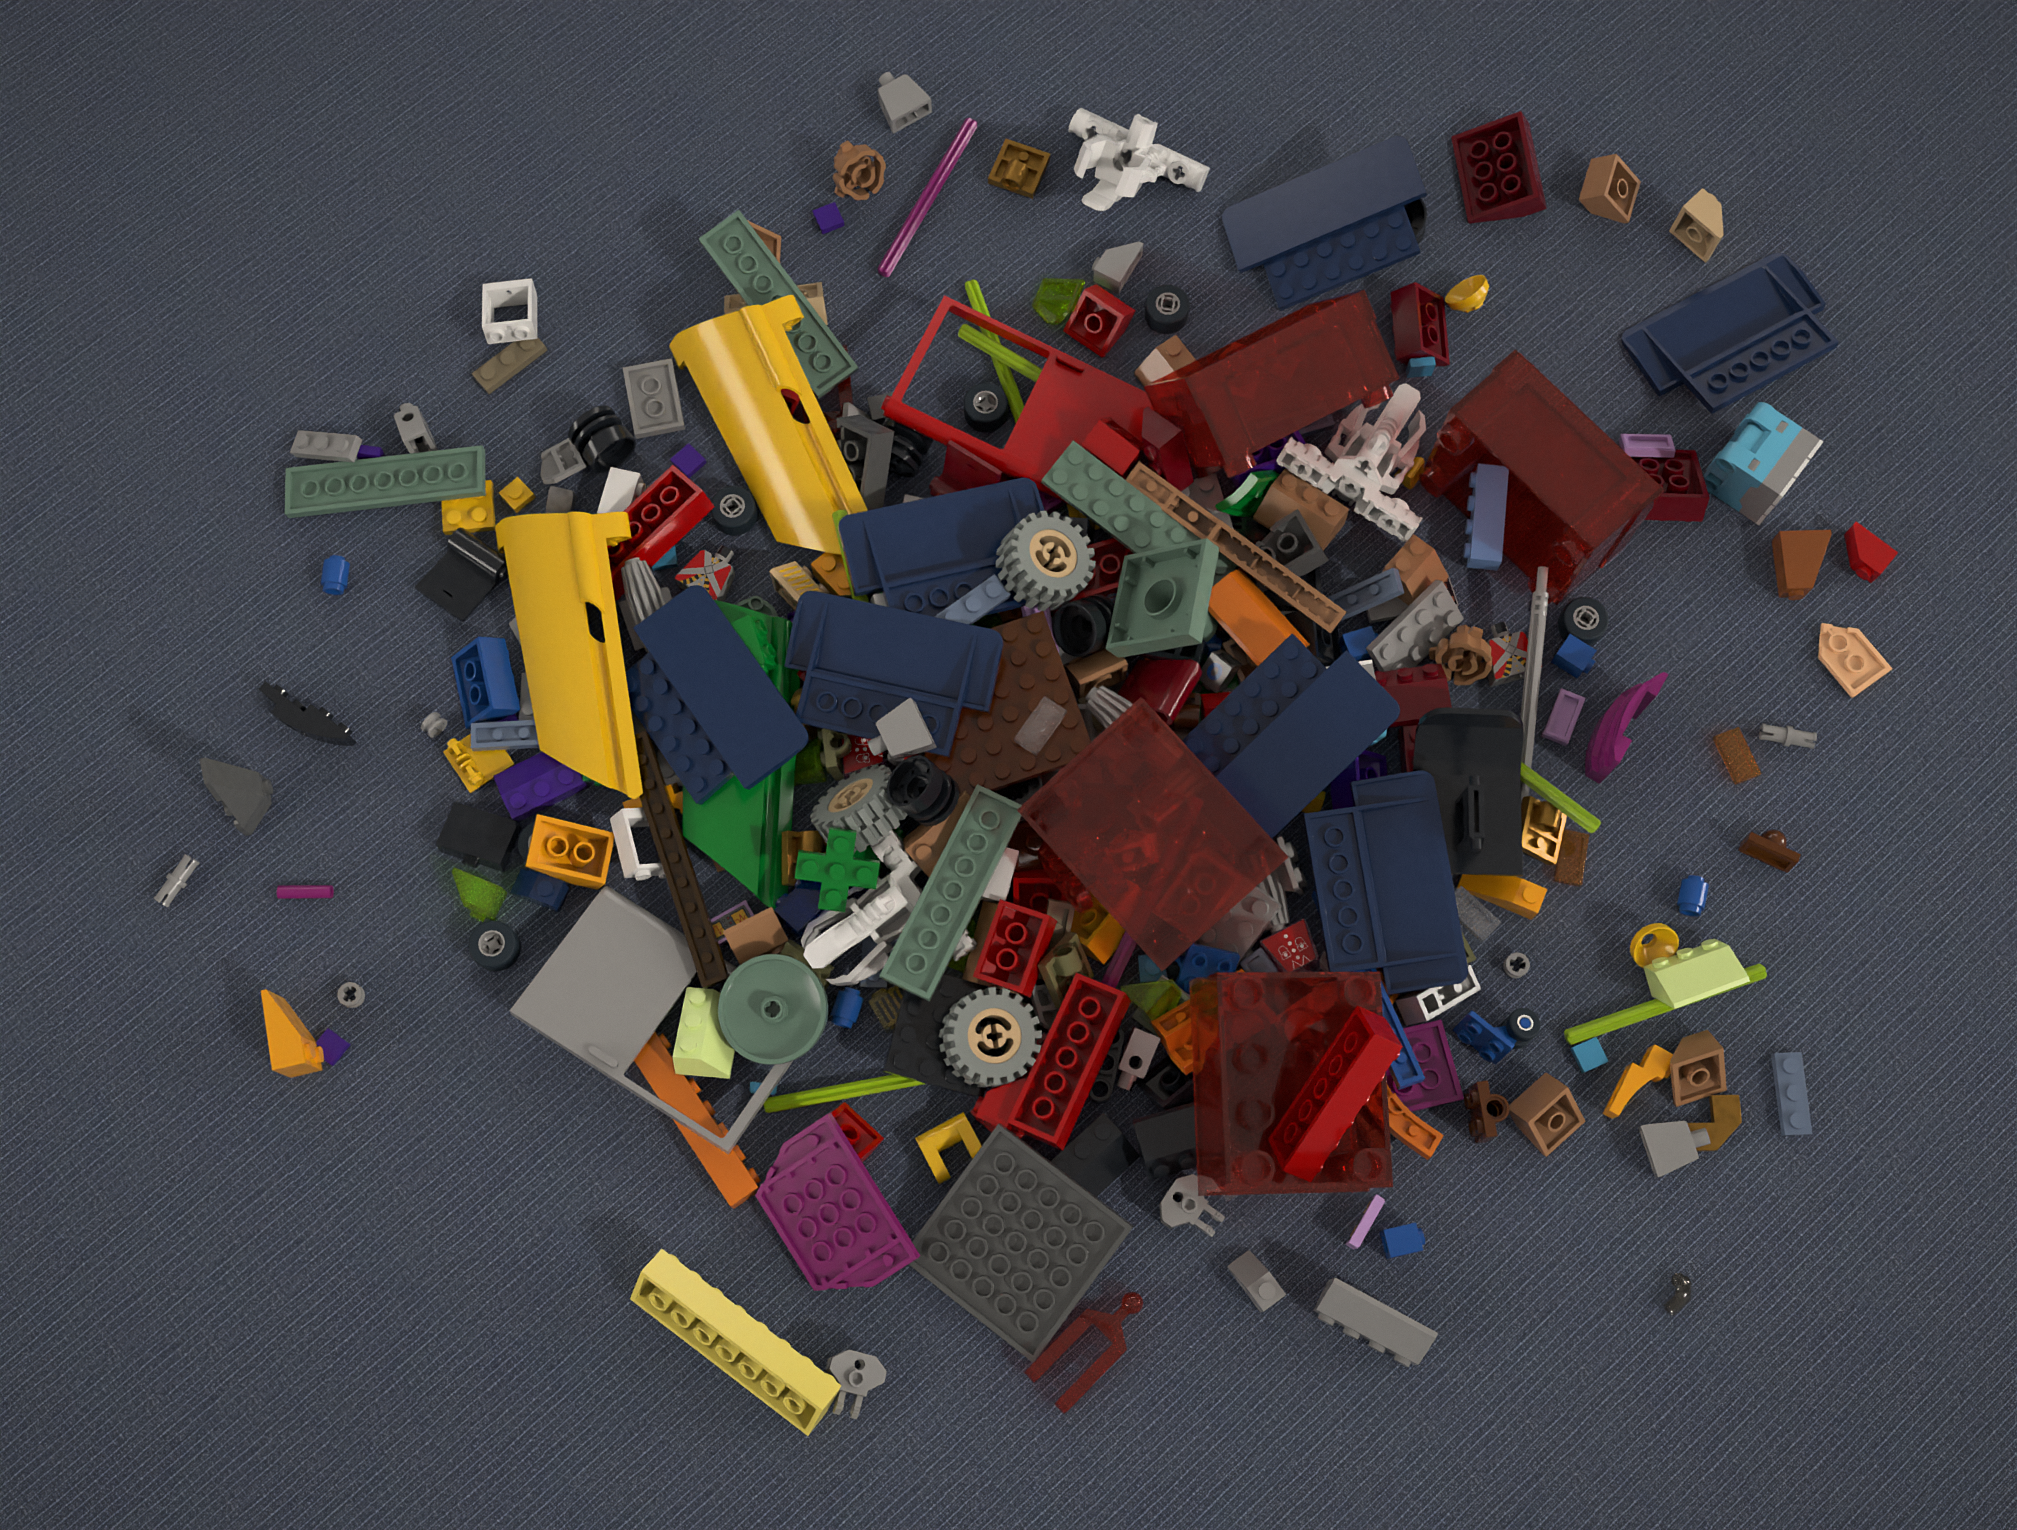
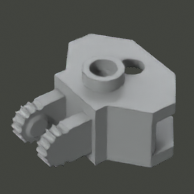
[1159,1174,1225,1237]
[825,1350,887,1419]

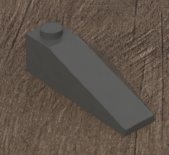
[1235,509,1329,592]
[199,757,273,836]

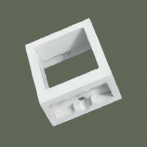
[482,278,537,344]
[610,807,666,880]

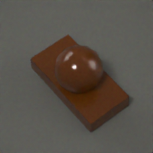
[1738,829,1801,873]

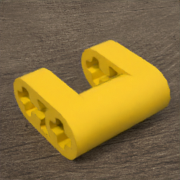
[915,1112,982,1184]

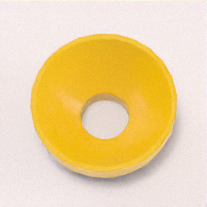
[1445,275,1489,313]
[1630,923,1679,968]

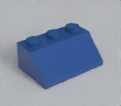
[451,637,520,729]

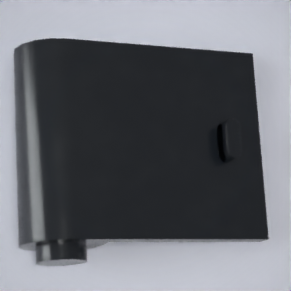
[415,527,509,622]

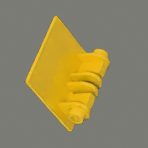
[443,734,515,793]

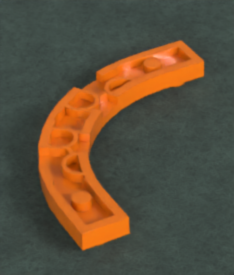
[1359,973,1444,1160]

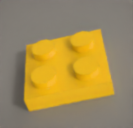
[441,480,495,535]

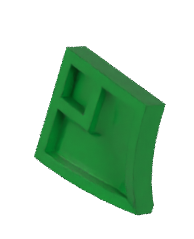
[1215,470,1280,517]

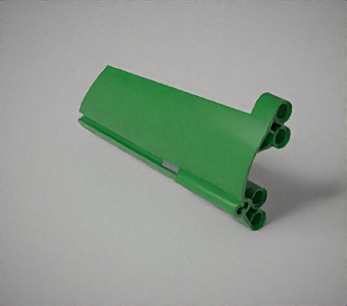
[683,600,800,915]

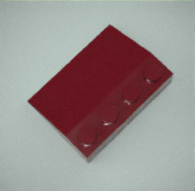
[1451,111,1547,224]
[1594,447,1710,522]

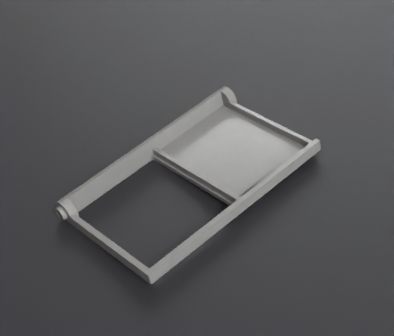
[510,886,793,1155]

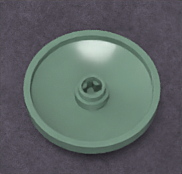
[718,954,828,1065]

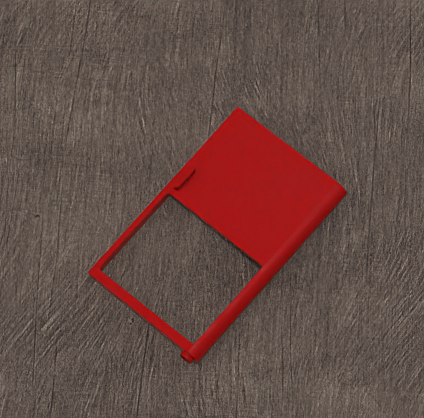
[881,295,1161,504]

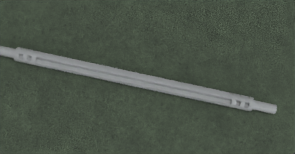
[1515,567,1549,877]

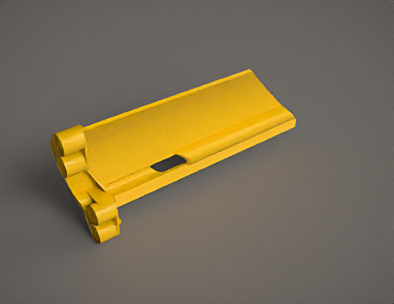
[669,295,868,555]
[495,512,643,800]

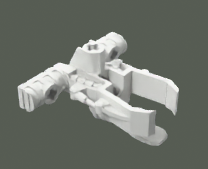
[1069,108,1210,211]
[1276,383,1426,542]
[801,829,977,986]

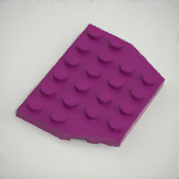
[755,1112,920,1291]

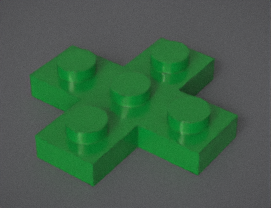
[795,827,880,912]

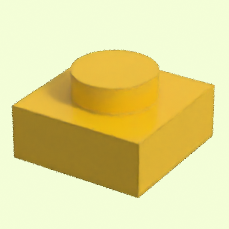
[498,477,536,513]

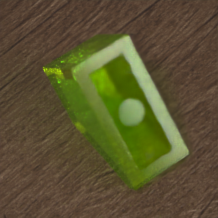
[452,867,507,922]

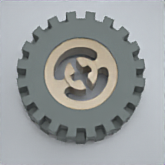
[996,511,1096,611]
[810,765,907,853]
[939,987,1042,1088]

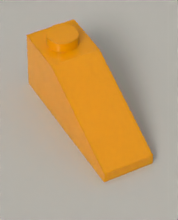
[1457,874,1547,920]

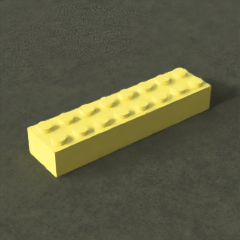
[630,1249,841,1436]

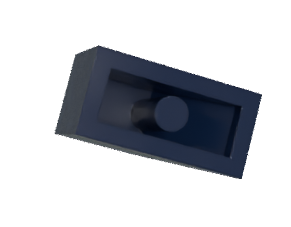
[510,869,570,913]

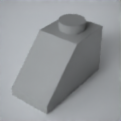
[1092,241,1144,294]
[1227,1250,1286,1313]

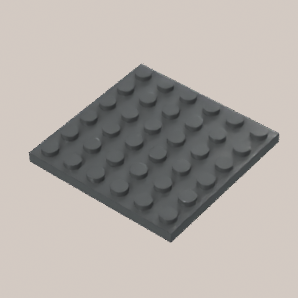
[909,1123,1134,1363]

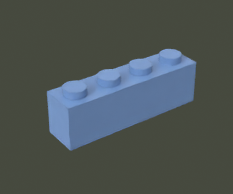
[1463,463,1509,571]

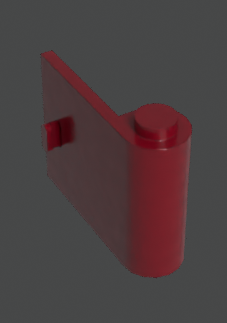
[929,440,1002,497]
[1117,659,1202,725]

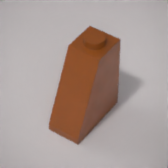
[1772,530,1832,600]

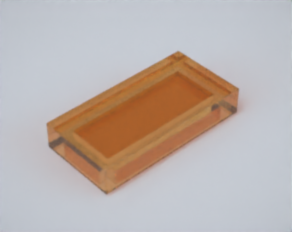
[1713,727,1762,785]
[1554,829,1590,887]

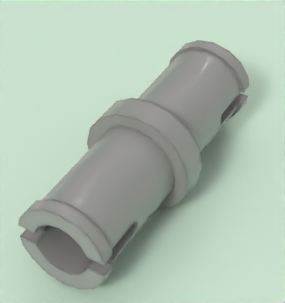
[1759,723,1817,749]
[154,854,200,907]

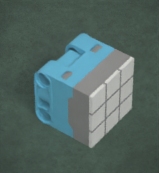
[1703,402,1823,525]

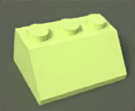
[1643,939,1750,1009]
[672,987,735,1079]

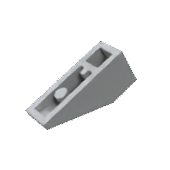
[1395,965,1481,1025]

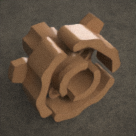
[833,140,886,200]
[1429,625,1492,686]

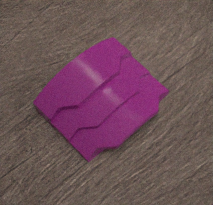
[1585,672,1669,784]

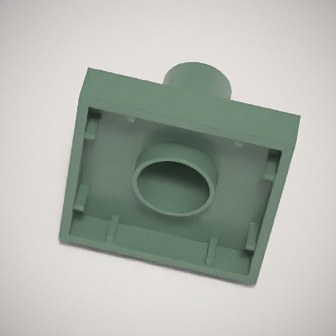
[1106,538,1219,658]

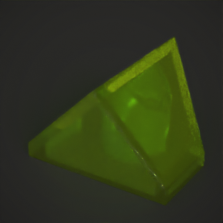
[794,736,827,786]
[1121,979,1181,1021]

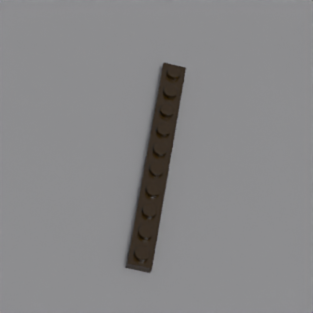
[635,730,729,989]

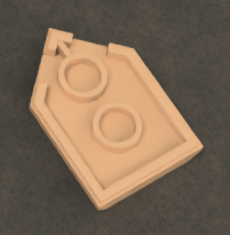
[1818,623,1892,698]

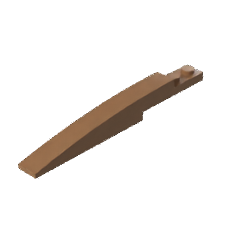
[1126,461,1347,633]

